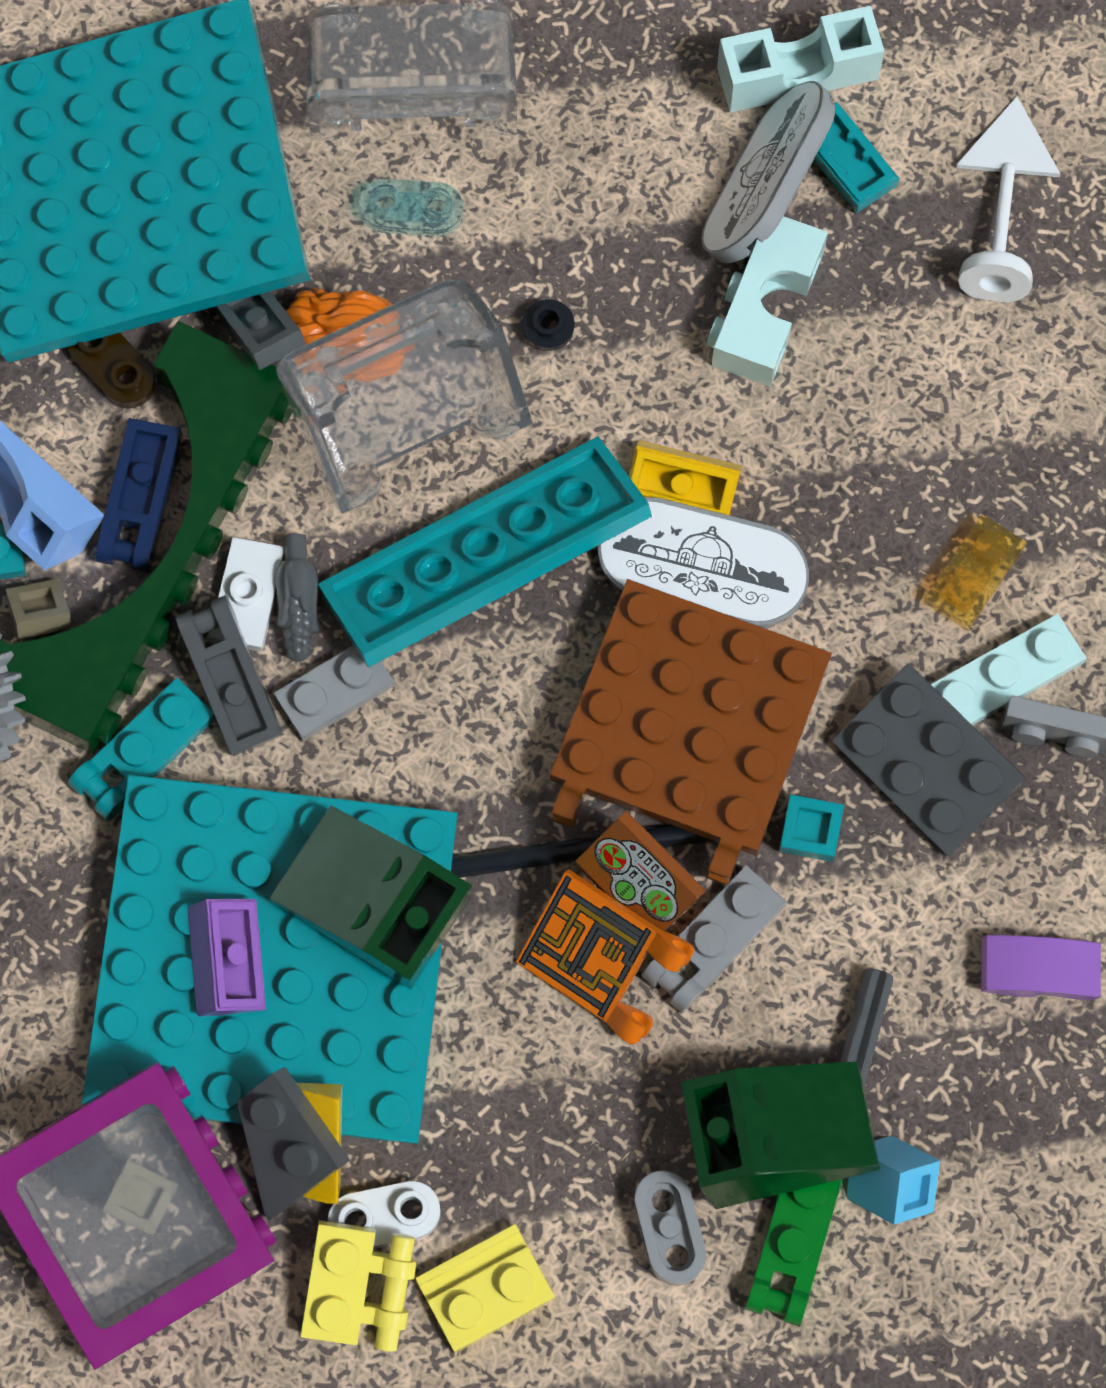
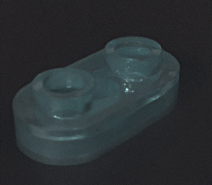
[359,179,463,237]

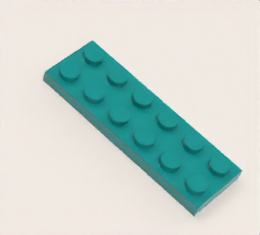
[318,436,652,668]

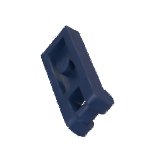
[96,418,183,572]

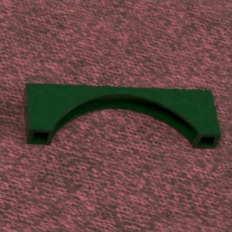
[0,321,298,755]

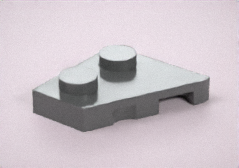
[237,1067,350,1221]

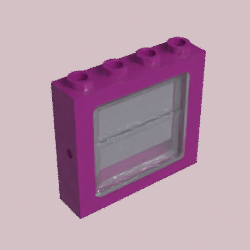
[0,1060,277,1370]

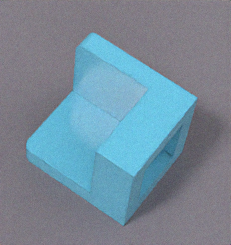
[847,1136,940,1225]

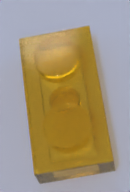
[923,514,1027,632]

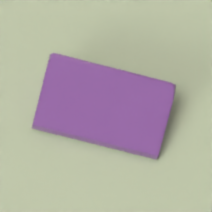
[188,899,266,1017]

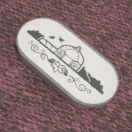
[701,81,835,263]
[597,497,809,629]

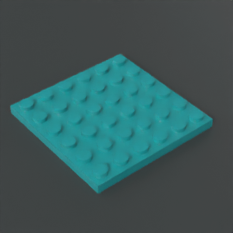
[0,0,311,363]
[82,775,458,1145]

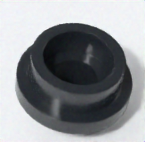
[522,299,575,351]

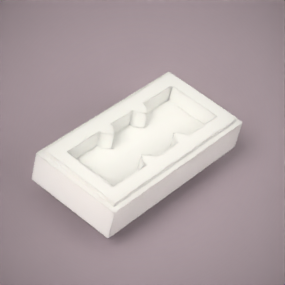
[209,537,285,652]

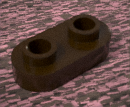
[68,333,155,409]

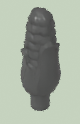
[276,533,319,662]

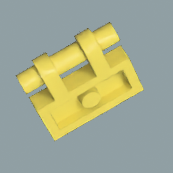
[301,1220,417,1352]

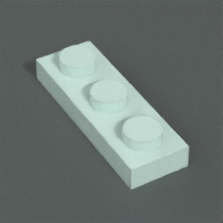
[931,614,1087,725]

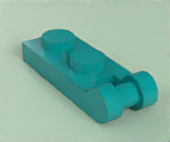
[68,677,216,821]

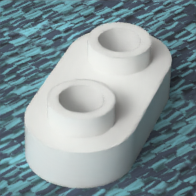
[328,1181,440,1249]

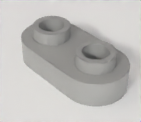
[634,1170,706,1286]

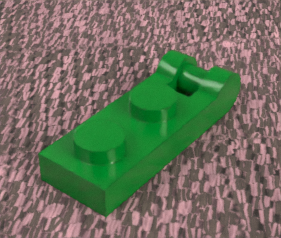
[745,1179,843,1327]

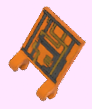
[516,869,694,1044]

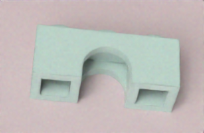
[717,6,885,113]
[706,216,828,387]

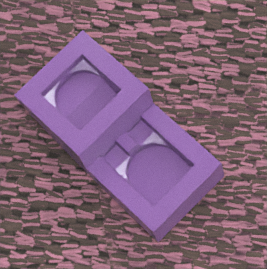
[981,935,1101,1000]

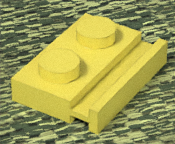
[415,1224,555,1354]

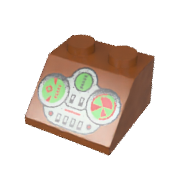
[573,811,706,931]

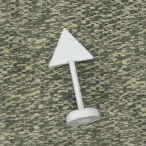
[956,96,1060,303]

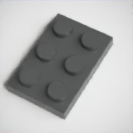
[832,663,1027,856]

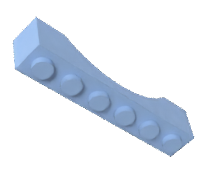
[0,421,104,571]

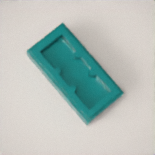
[814,102,900,214]

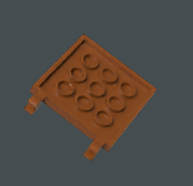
[550,579,832,886]

